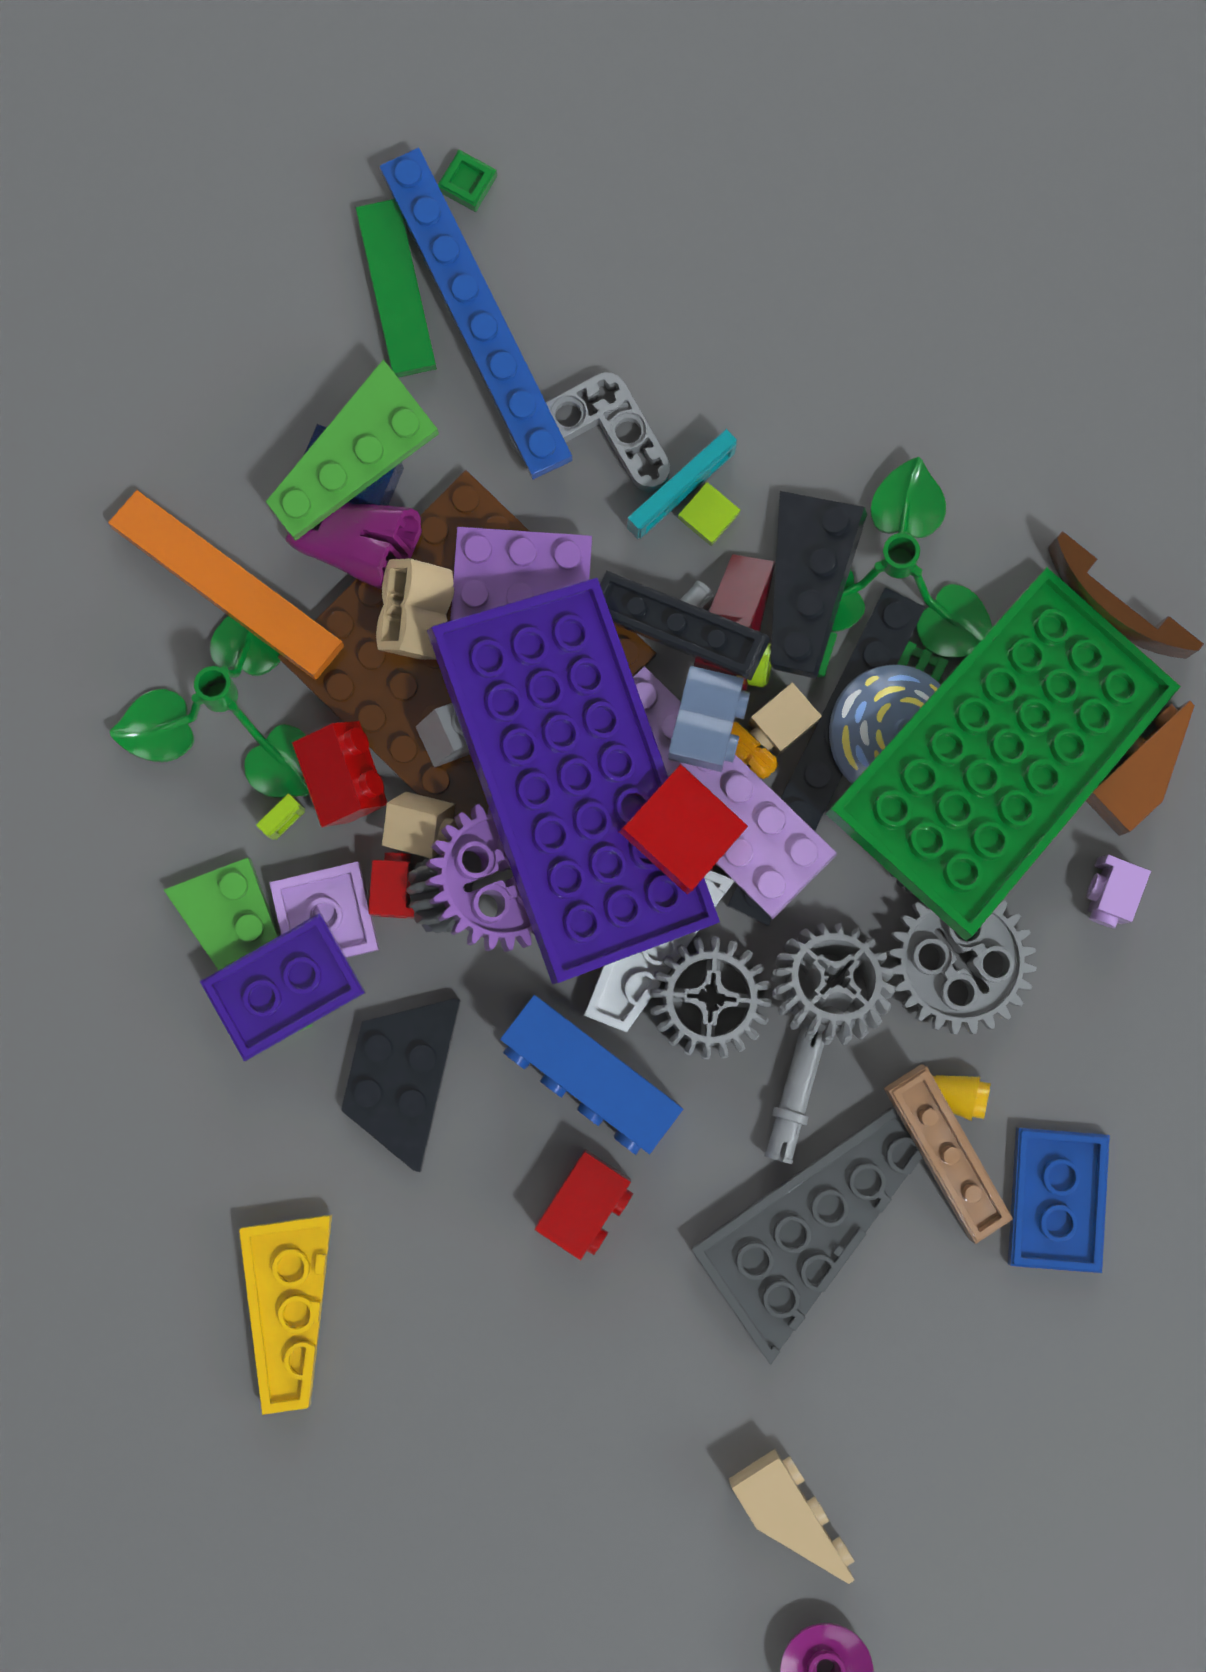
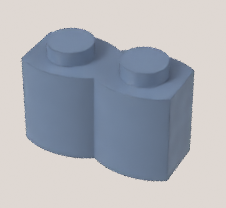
[668,666,750,772]

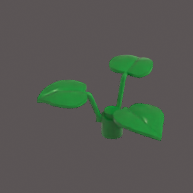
[831,457,992,658]
[109,616,310,798]

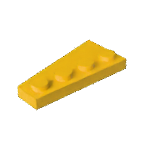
[239,1214,332,1415]

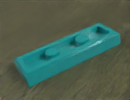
[627,429,737,539]

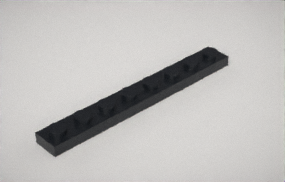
[727,587,925,926]

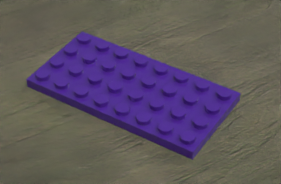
[427,578,720,984]

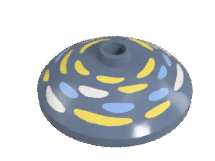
[829,665,940,784]

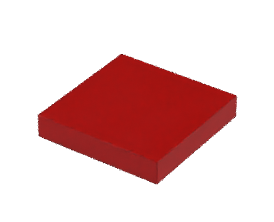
[619,764,748,894]

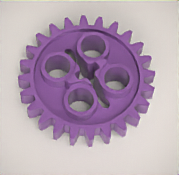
[425,804,535,952]

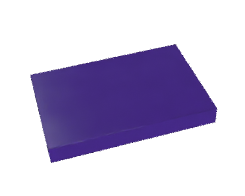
[200,913,366,1061]

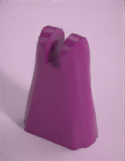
[285,502,422,590]

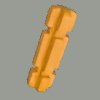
[731,722,778,779]

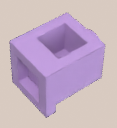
[1086,855,1151,928]

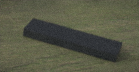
[600,570,770,680]

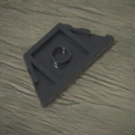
[341,999,461,1172]

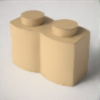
[376,559,454,659]

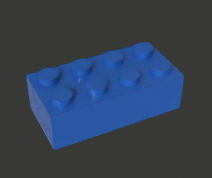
[500,995,684,1155]

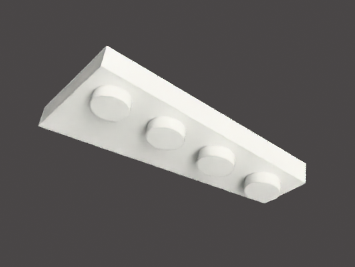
[584,870,734,1032]

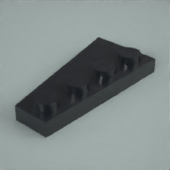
[770,491,867,679]

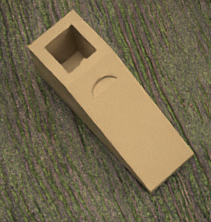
[729,1449,855,1584]

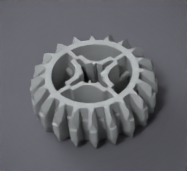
[771,923,895,1045]
[650,936,772,1060]

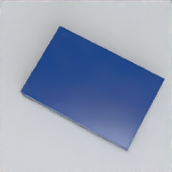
[1008,1127,1110,1273]

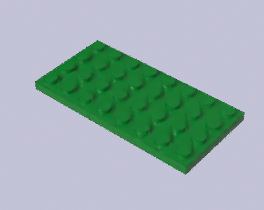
[826,567,1181,941]

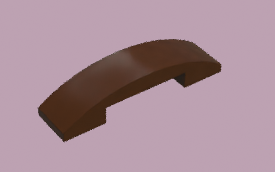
[1048,531,1204,659]

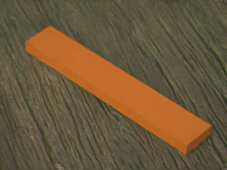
[108,490,344,680]

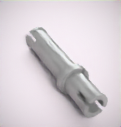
[764,1024,824,1164]

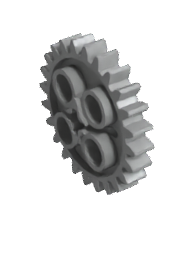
[887,900,1037,1034]

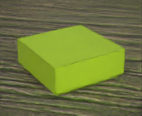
[678,482,741,546]
[256,793,305,840]

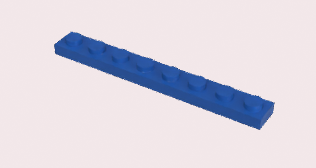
[379,147,573,480]

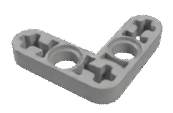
[510,372,670,492]

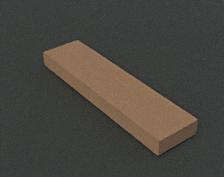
[884,1064,1013,1244]

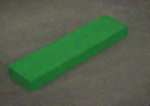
[356,199,437,378]

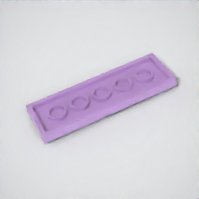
[633,666,837,919]

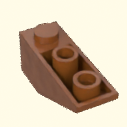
[1086,701,1195,836]

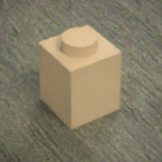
[748,682,822,757]
[382,792,457,859]

